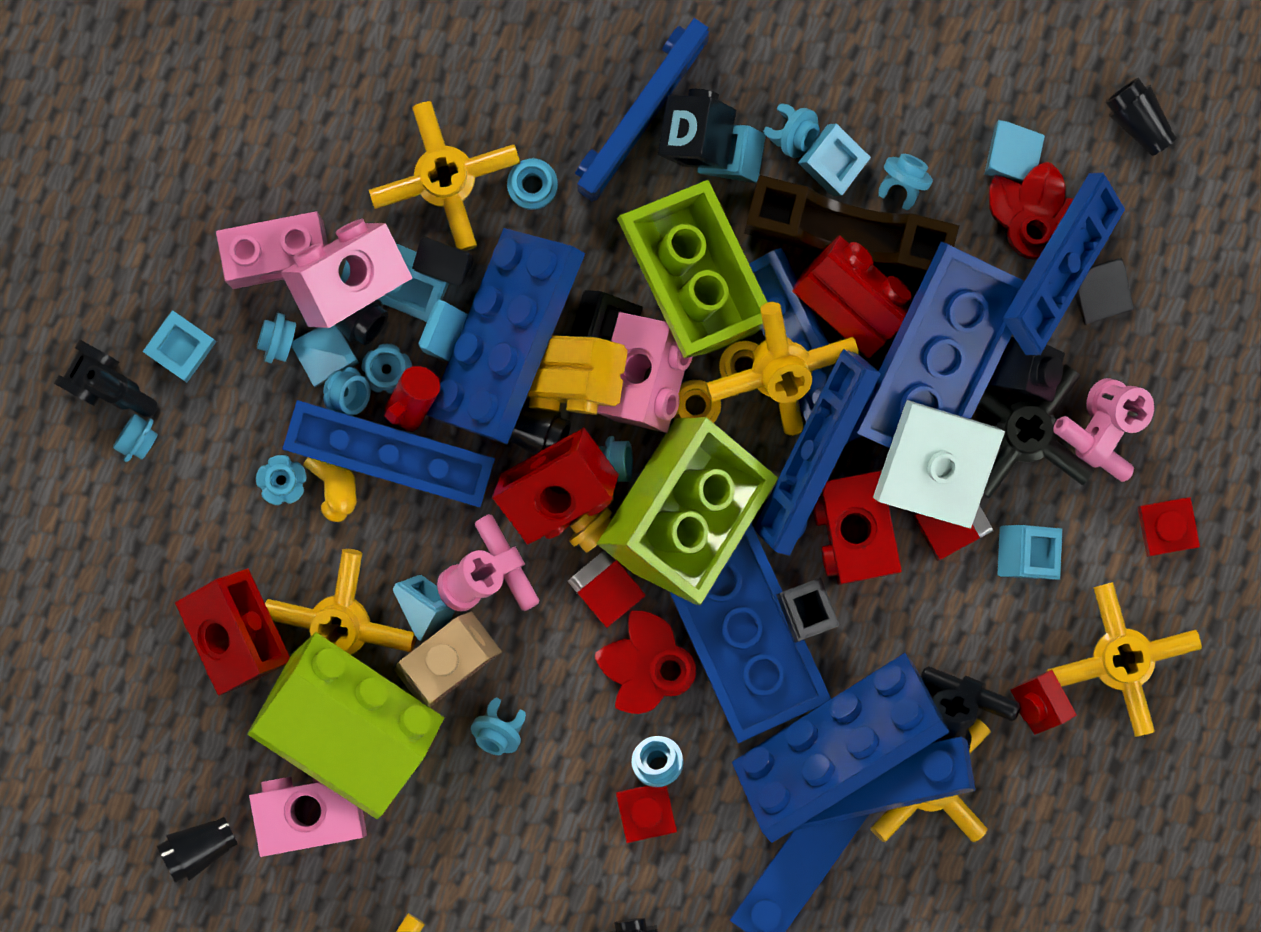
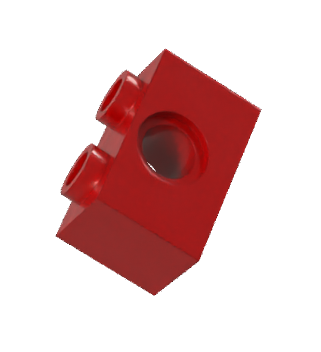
[492,427,619,545]
[813,470,902,585]
[175,568,290,696]

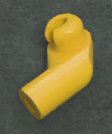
[303,457,357,522]

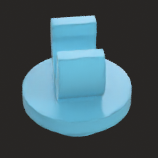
[763,104,820,158]
[878,153,933,210]
[471,697,526,755]

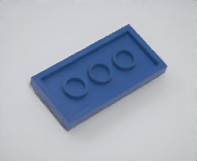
[427,228,585,444]
[853,241,1024,448]
[669,524,831,743]
[732,653,949,843]

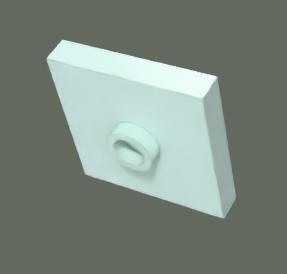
[873,400,1005,529]

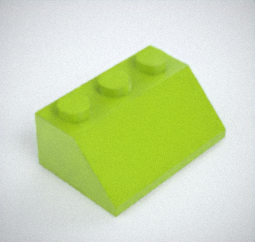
[617,180,768,358]
[597,417,778,605]
[247,632,445,819]

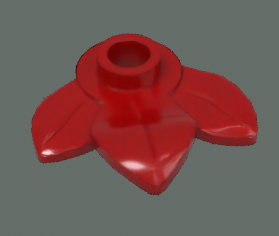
[988,162,1073,259]
[595,611,696,714]

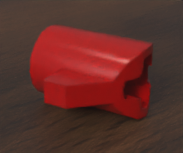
[384,366,441,432]

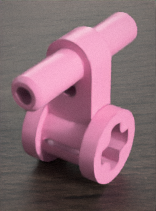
[1053,378,1154,482]
[437,514,540,611]

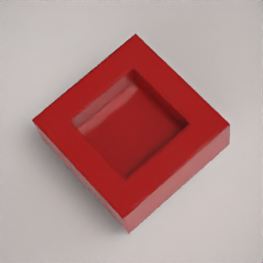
[1137,497,1200,557]
[1010,670,1077,735]
[616,785,677,843]

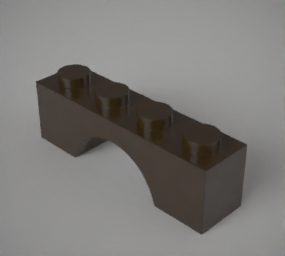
[744,175,960,279]

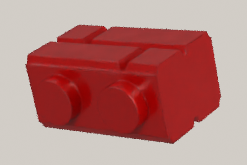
[792,235,913,359]

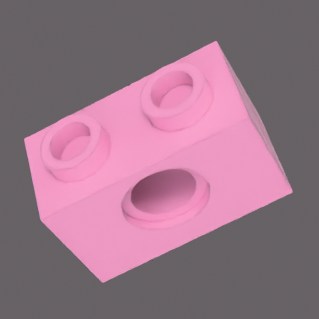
[216,211,328,289]
[281,219,412,328]
[597,312,692,433]
[249,777,367,857]

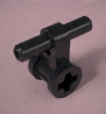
[54,339,157,417]
[921,666,1021,749]

